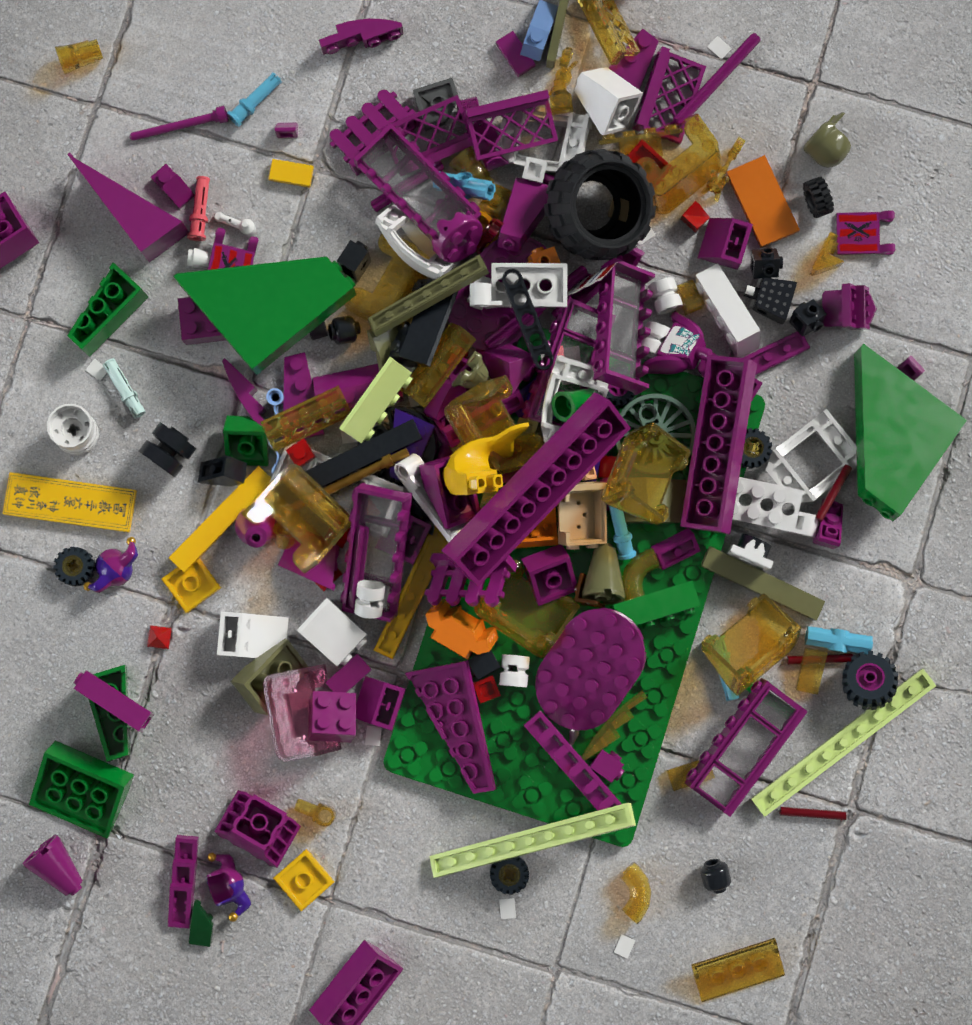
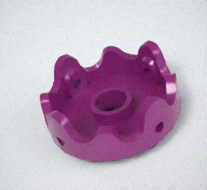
[432,210,483,263]

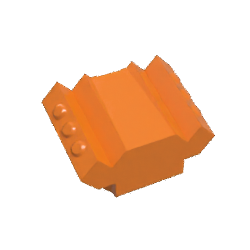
[425,599,498,660]

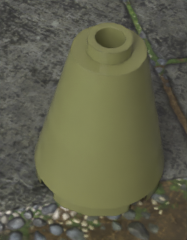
[582,543,625,605]

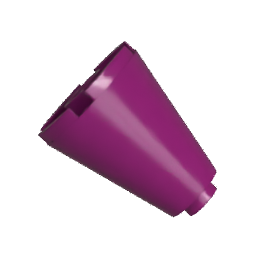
[235,504,278,548]
[22,834,83,896]

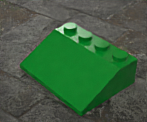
[29,740,134,839]

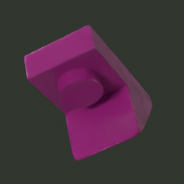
[151,164,195,209]

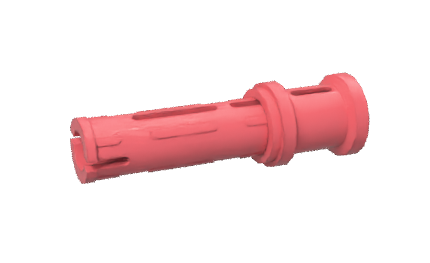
[187,176,210,241]

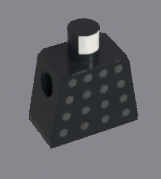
[744,278,797,325]

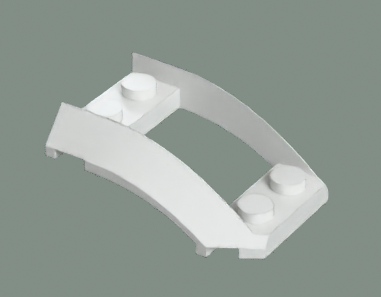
[496,107,592,173]
[375,205,461,280]
[541,355,609,443]
[766,409,857,503]

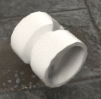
[648,277,683,315]
[641,321,670,358]
[354,580,385,619]
[499,654,530,688]

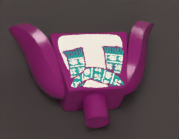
[642,310,712,375]

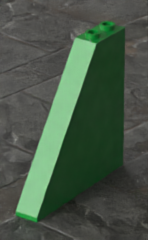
[173,256,357,376]
[854,343,967,522]

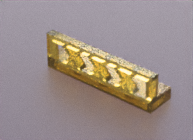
[577,0,640,65]
[400,322,476,408]
[260,385,351,451]

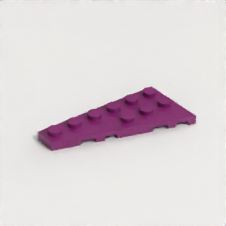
[405,660,496,794]

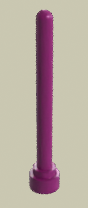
[129,105,229,141]

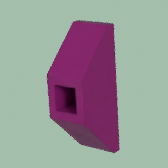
[813,498,844,549]

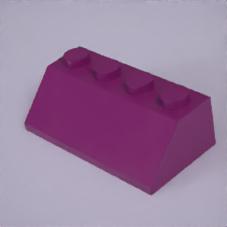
[313,363,404,419]
[309,940,403,1025]

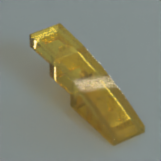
[581,690,647,761]

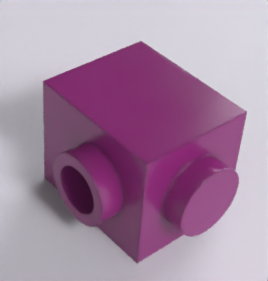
[589,749,625,783]

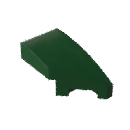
[189,899,214,947]

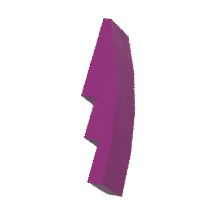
[222,358,274,435]
[168,835,199,929]

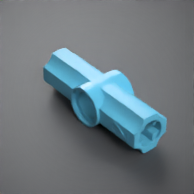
[433,171,496,201]
[804,626,873,655]

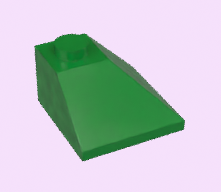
[223,415,269,466]

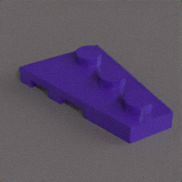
[390,408,435,481]

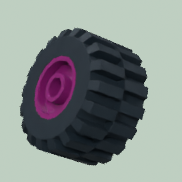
[842,651,898,710]

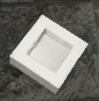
[522,157,547,183]

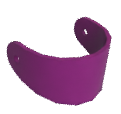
[473,119,509,172]

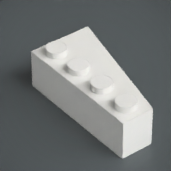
[694,263,760,358]

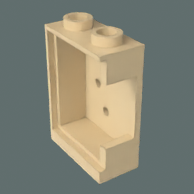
[558,481,607,550]

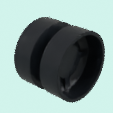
[139,422,197,477]

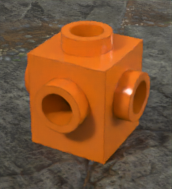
[526,246,560,263]

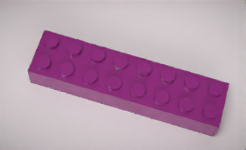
[680,355,757,534]

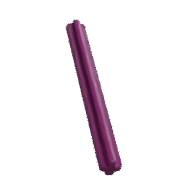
[673,33,761,127]
[485,265,588,349]

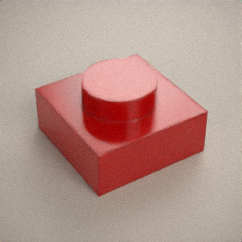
[286,438,316,469]
[473,675,501,704]

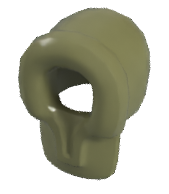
[803,112,851,168]

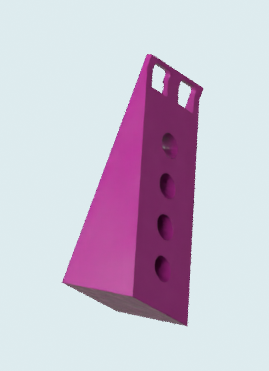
[67,152,189,263]

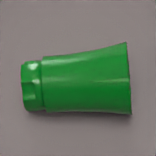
[551,388,597,422]

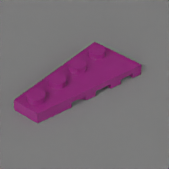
[283,352,325,444]

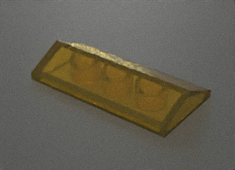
[691,938,785,1002]

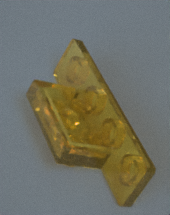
[597,124,683,156]

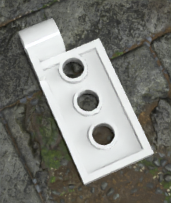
[470,263,567,308]
[394,453,468,542]
[732,477,819,538]

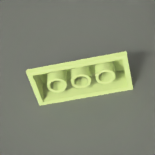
[339,357,412,443]

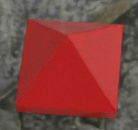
[147,625,172,649]

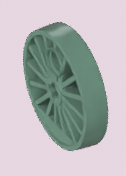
[616,394,696,475]

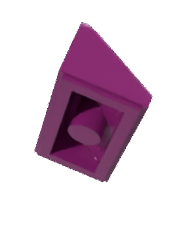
[651,528,700,570]

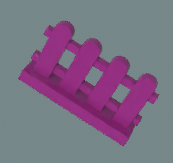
[330,89,420,176]
[425,553,517,607]

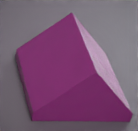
[485,344,533,394]

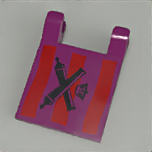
[836,210,896,255]
[208,228,259,270]

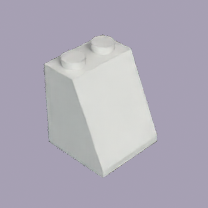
[574,67,643,135]
[297,598,368,667]

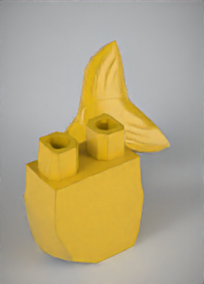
[443,422,529,495]

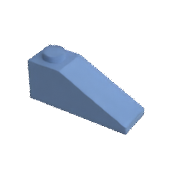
[520,0,558,62]

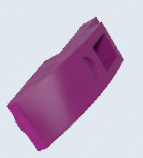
[319,18,404,55]
[423,350,486,421]

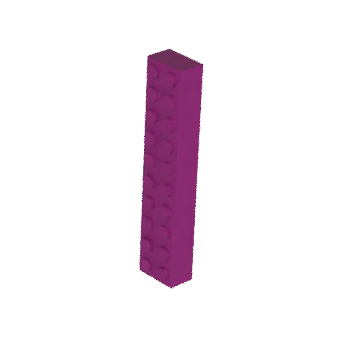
[441,392,631,587]

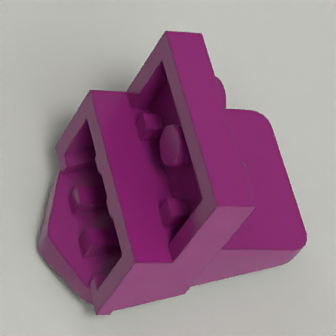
[822,283,877,330]

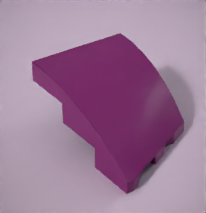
[278,527,340,591]

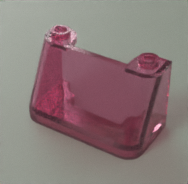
[263,664,342,762]

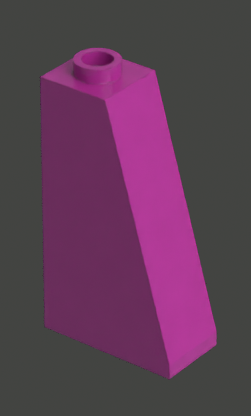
[497,177,548,252]
[74,670,154,733]

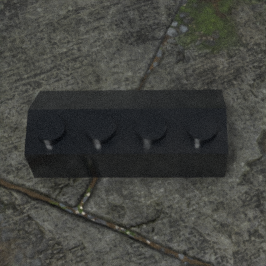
[388,278,458,368]

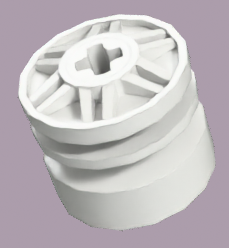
[47,404,99,455]

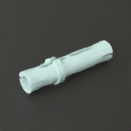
[103,358,146,419]

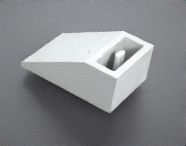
[217,612,289,658]

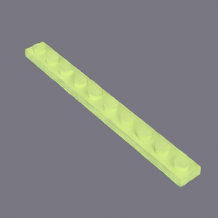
[750,668,936,817]
[429,803,636,878]

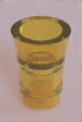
[55,39,103,75]
[449,146,495,183]

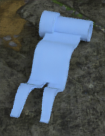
[266,388,284,474]

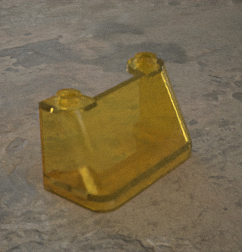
[601,422,691,525]
[474,560,581,658]
[701,593,802,696]

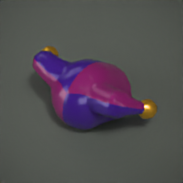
[83,537,138,593]
[206,852,251,922]

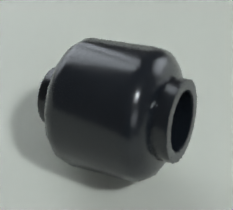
[328,316,361,345]
[700,859,731,894]

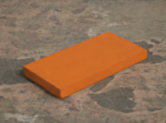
[726,155,800,248]

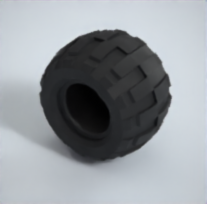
[544,149,656,261]

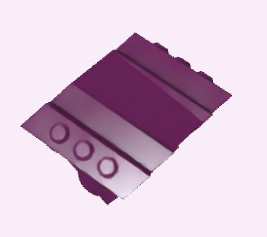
[214,790,301,868]

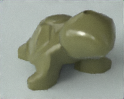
[451,351,492,395]

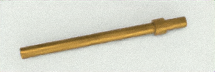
[291,448,410,512]

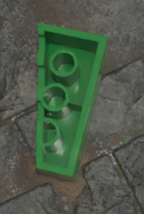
[67,262,149,357]

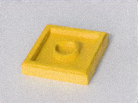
[161,558,222,613]
[273,849,335,911]

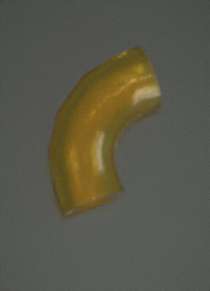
[622,548,659,601]
[620,862,652,924]

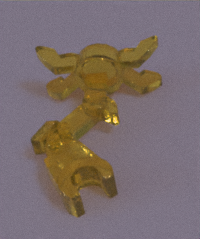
[549,47,578,100]
[701,137,746,202]

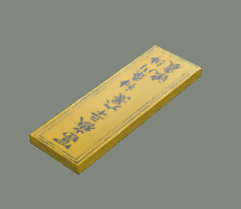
[3,472,137,533]

